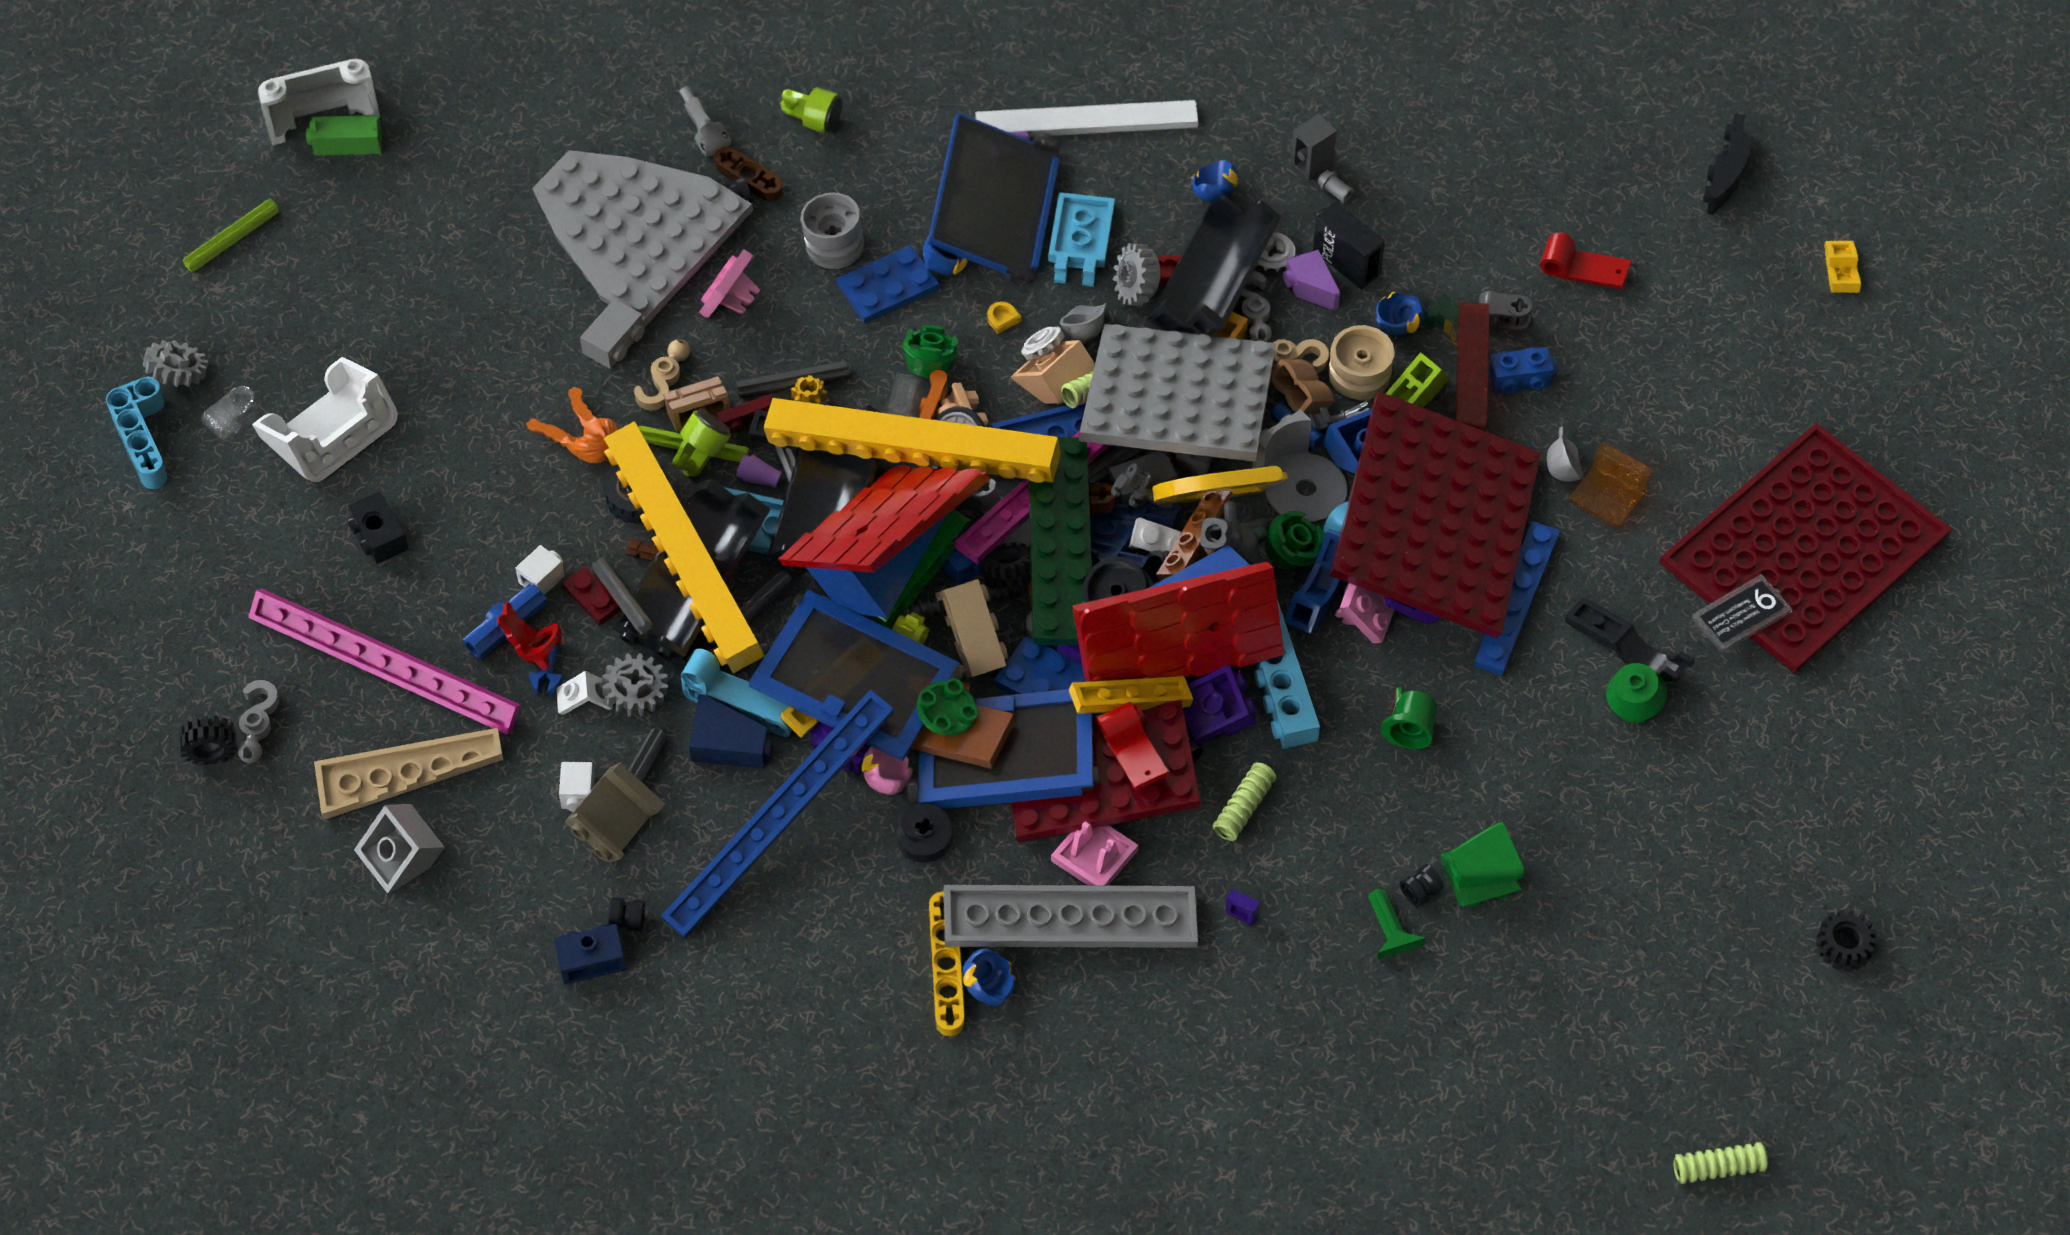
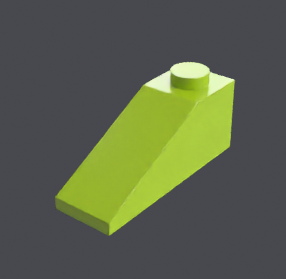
[1386,352,1450,408]

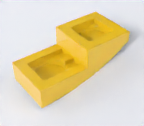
[1825,241,1861,293]

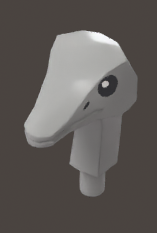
[680,86,731,156]

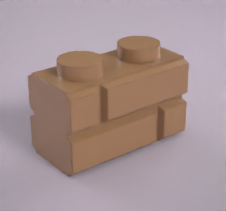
[663,377,730,433]

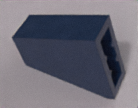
[689,694,773,769]

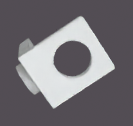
[556,671,613,715]

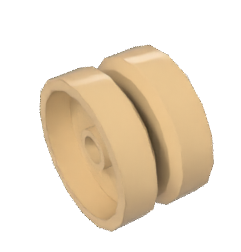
[1328,325,1395,400]

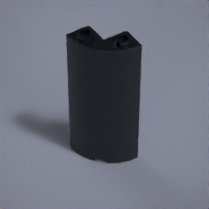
[1147,195,1281,336]
[767,399,882,571]
[613,479,771,660]

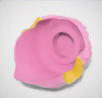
[862,746,913,795]

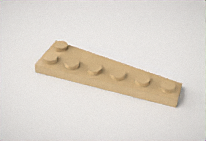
[314,728,503,820]

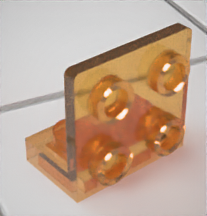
[1569,442,1653,528]

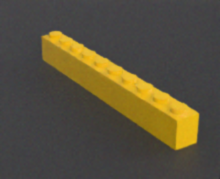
[764,398,1061,483]
[604,421,765,673]

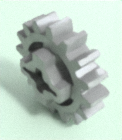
[143,340,208,387]
[602,653,668,717]

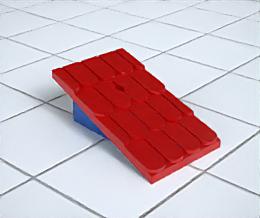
[778,465,991,617]
[1072,545,1284,682]

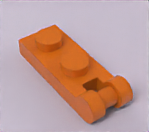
[919,370,948,420]

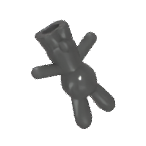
[1200,500,1267,565]

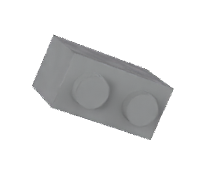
[580,299,644,369]

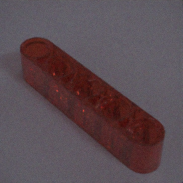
[1455,302,1489,431]

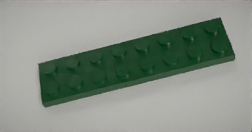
[1028,437,1092,645]

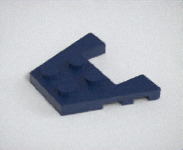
[1090,504,1184,571]

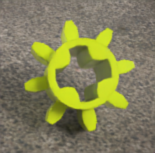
[892,612,929,645]

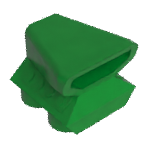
[1440,822,1524,908]

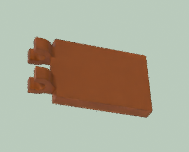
[889,691,1015,769]

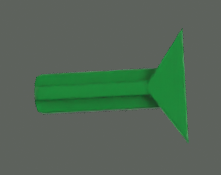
[1368,888,1426,961]

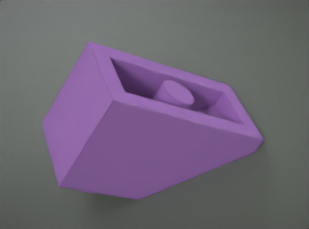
[1283,250,1340,310]

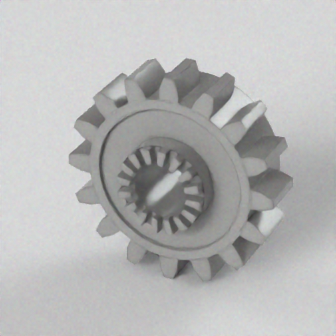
[1113,243,1160,306]

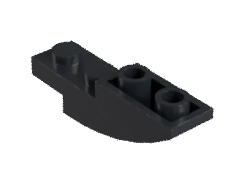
[1703,113,1753,214]

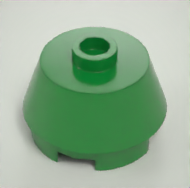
[902,325,959,378]
[1265,511,1324,570]
[1606,663,1667,723]

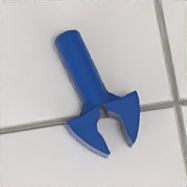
[529,645,563,697]

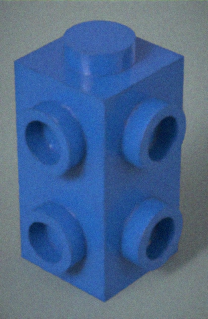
[1488,347,1557,394]

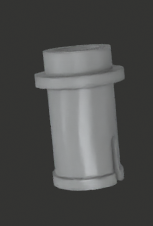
[1318,170,1354,204]

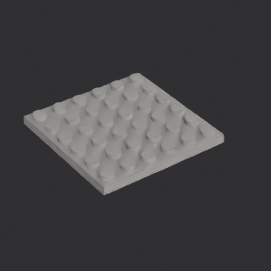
[1079,324,1276,462]

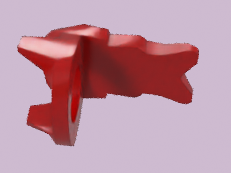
[496,602,562,671]

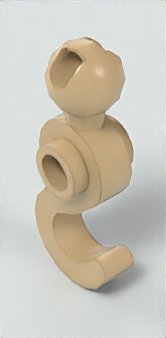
[634,339,690,411]
[1273,339,1329,373]

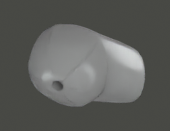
[1060,303,1107,344]
[1546,426,1584,482]

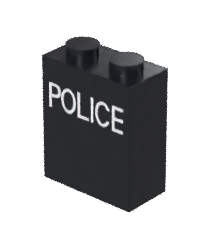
[1313,201,1385,290]

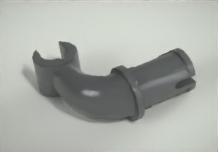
[1309,399,1373,431]

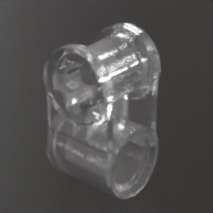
[201,386,259,442]

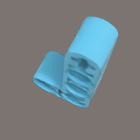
[106,377,168,489]
[681,649,792,737]

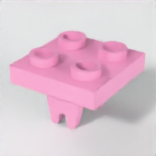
[699,249,760,318]
[1335,583,1394,643]
[1051,821,1138,886]

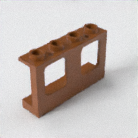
[1156,490,1259,582]

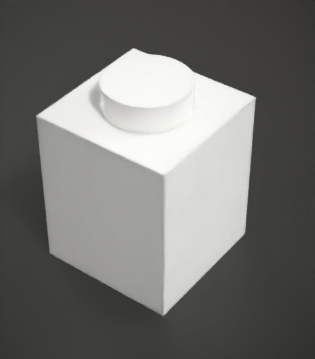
[515,545,565,595]
[559,762,595,812]

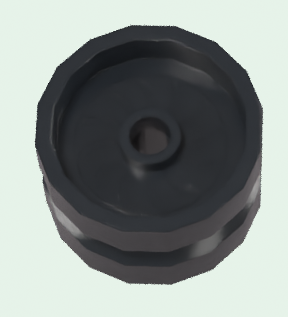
[1082,556,1156,603]

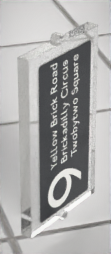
[1691,574,1792,653]

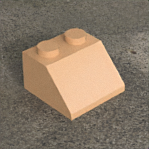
[1011,340,1095,404]

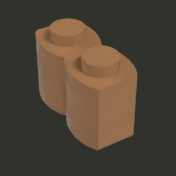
[1271,359,1334,415]

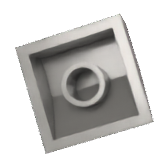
[354,804,445,893]

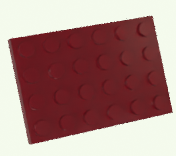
[1003,699,1201,843]

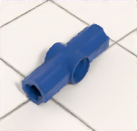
[463,584,548,660]

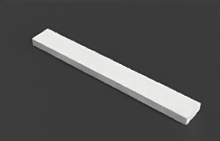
[976,100,1198,139]

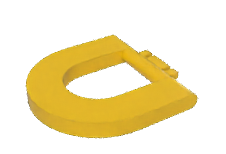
[1152,466,1288,504]

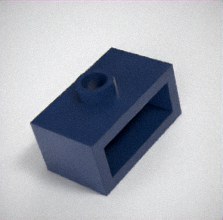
[554,924,626,985]

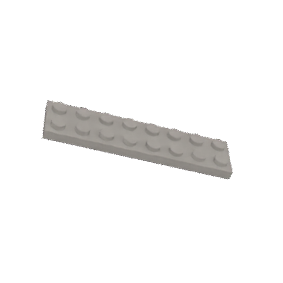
[943,885,1198,948]

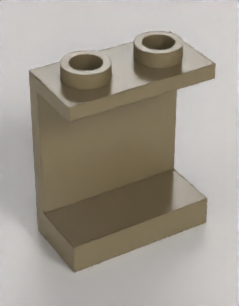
[565,763,665,863]

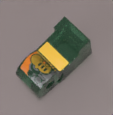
[1422,294,1478,348]

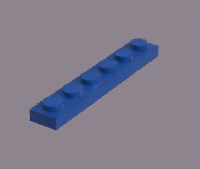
[1474,521,1560,676]

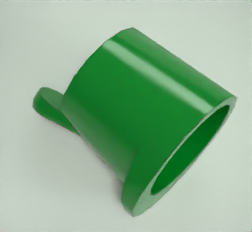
[1380,686,1438,750]

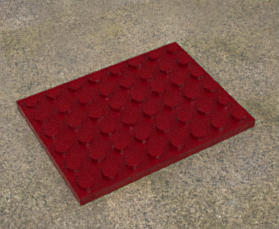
[1329,391,1541,639]
[1659,423,1952,673]

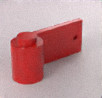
[1539,233,1631,290]
[1096,702,1169,791]

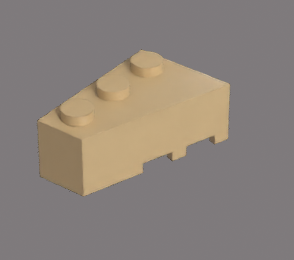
[935,579,1008,678]

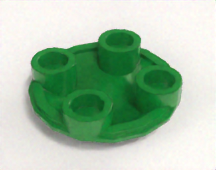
[917,678,978,737]

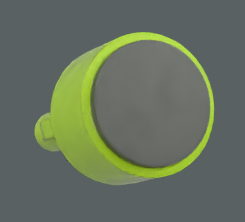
[781,87,842,134]
[672,410,731,477]

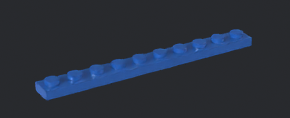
[661,689,894,939]

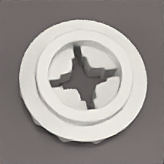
[1256,232,1295,272]
[1021,327,1064,360]

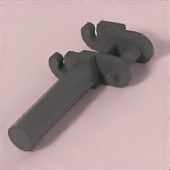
[1111,463,1176,509]

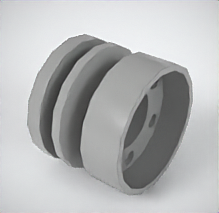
[801,193,865,269]

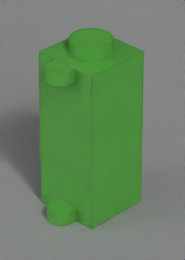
[306,115,383,155]

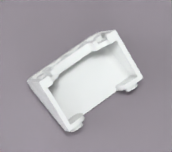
[258,59,380,145]
[252,357,398,482]

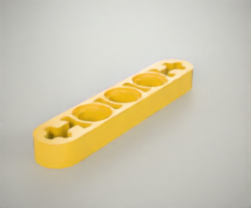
[929,891,964,1036]

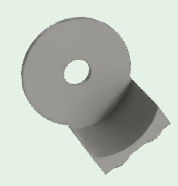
[1252,409,1347,523]

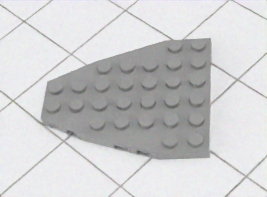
[532,150,753,328]

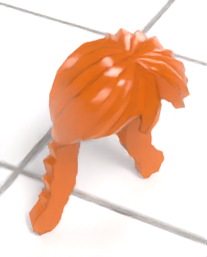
[526,387,618,464]

